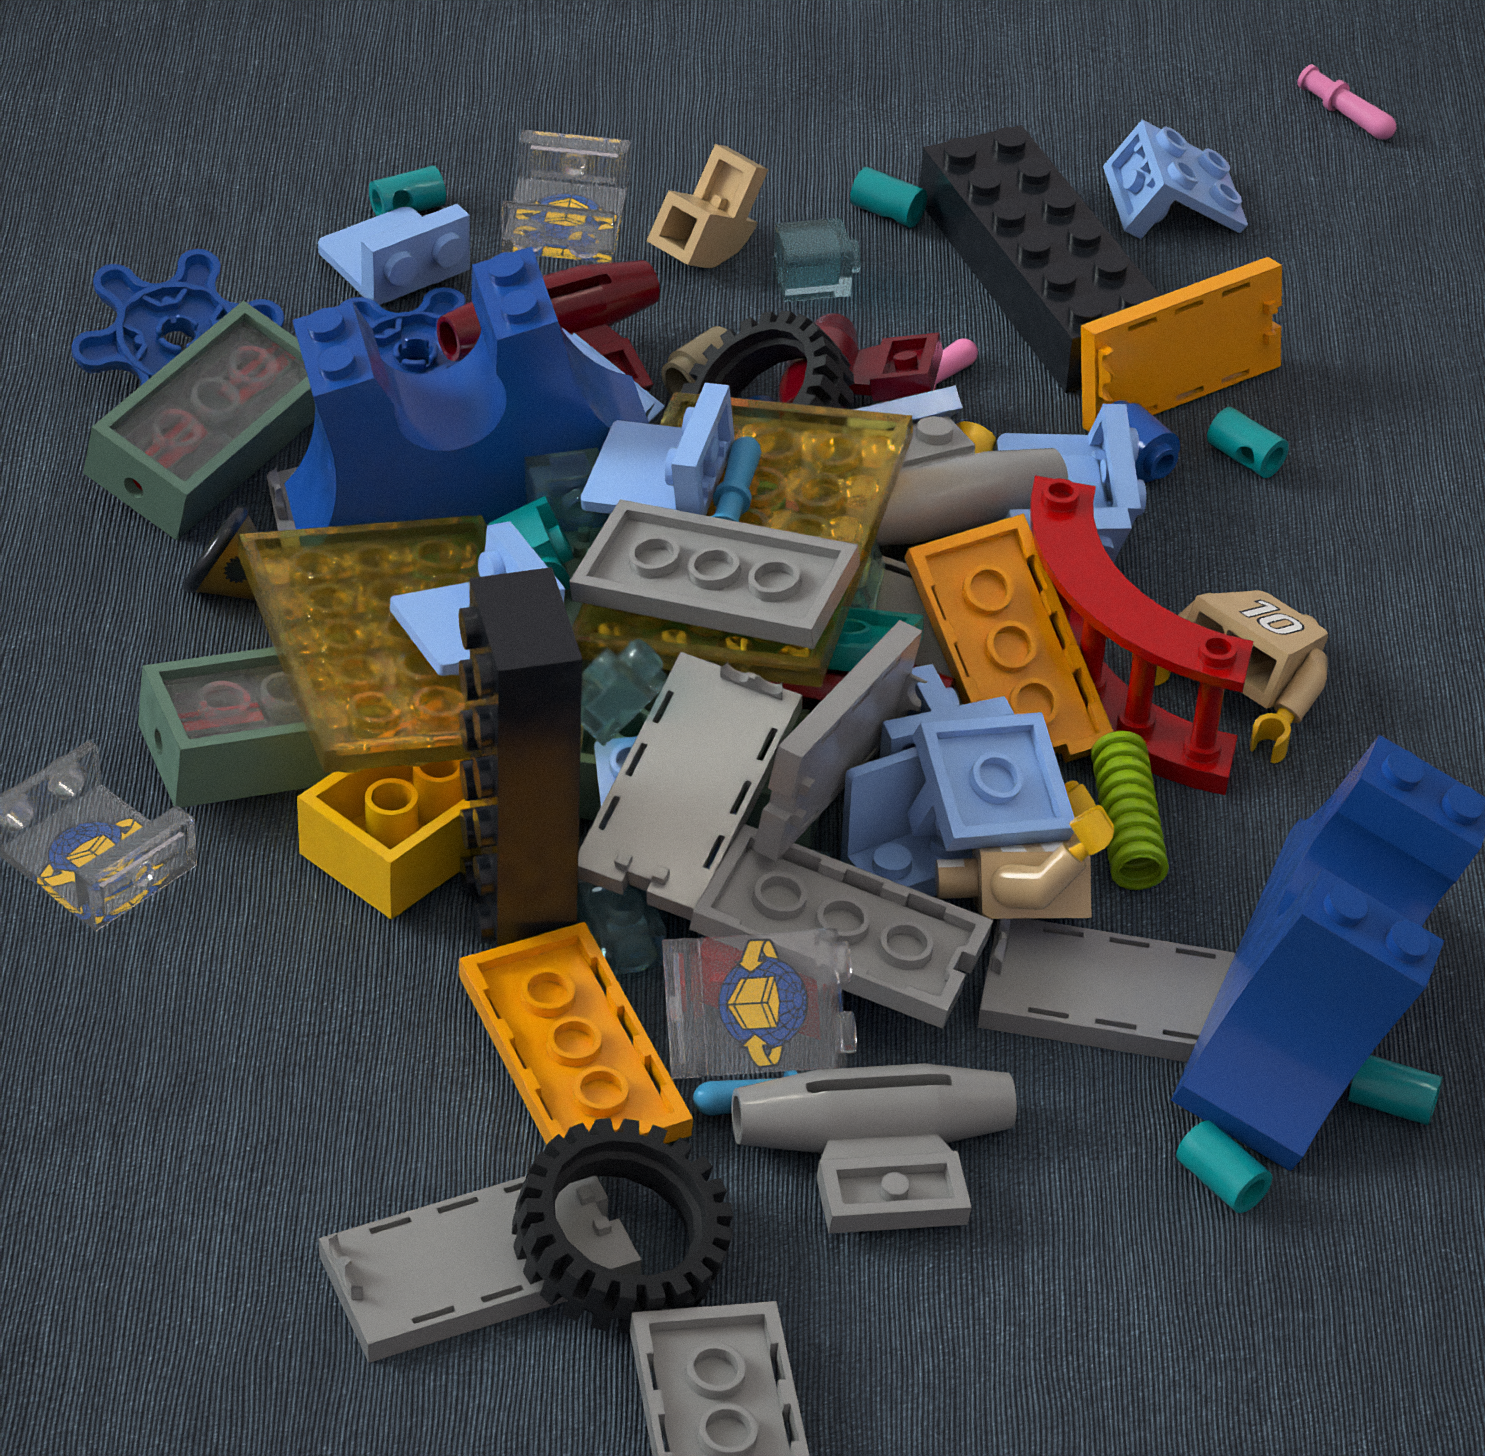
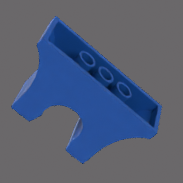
[284,246,649,578]
[1171,734,1485,1172]

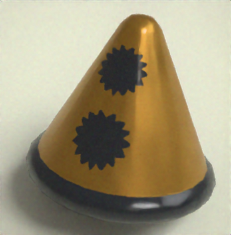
[183,504,290,603]

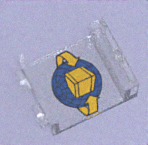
[502,130,631,263]
[0,740,197,932]
[662,928,857,1079]

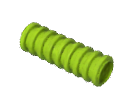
[1091,731,1169,890]

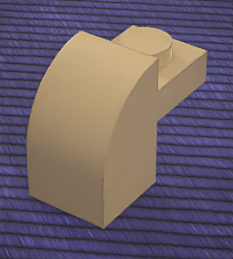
[647,144,769,268]

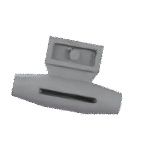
[828,415,1068,547]
[731,1063,1017,1234]

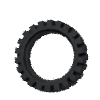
[677,310,855,486]
[512,1118,733,1334]

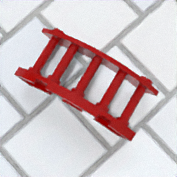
[1030,475,1254,796]

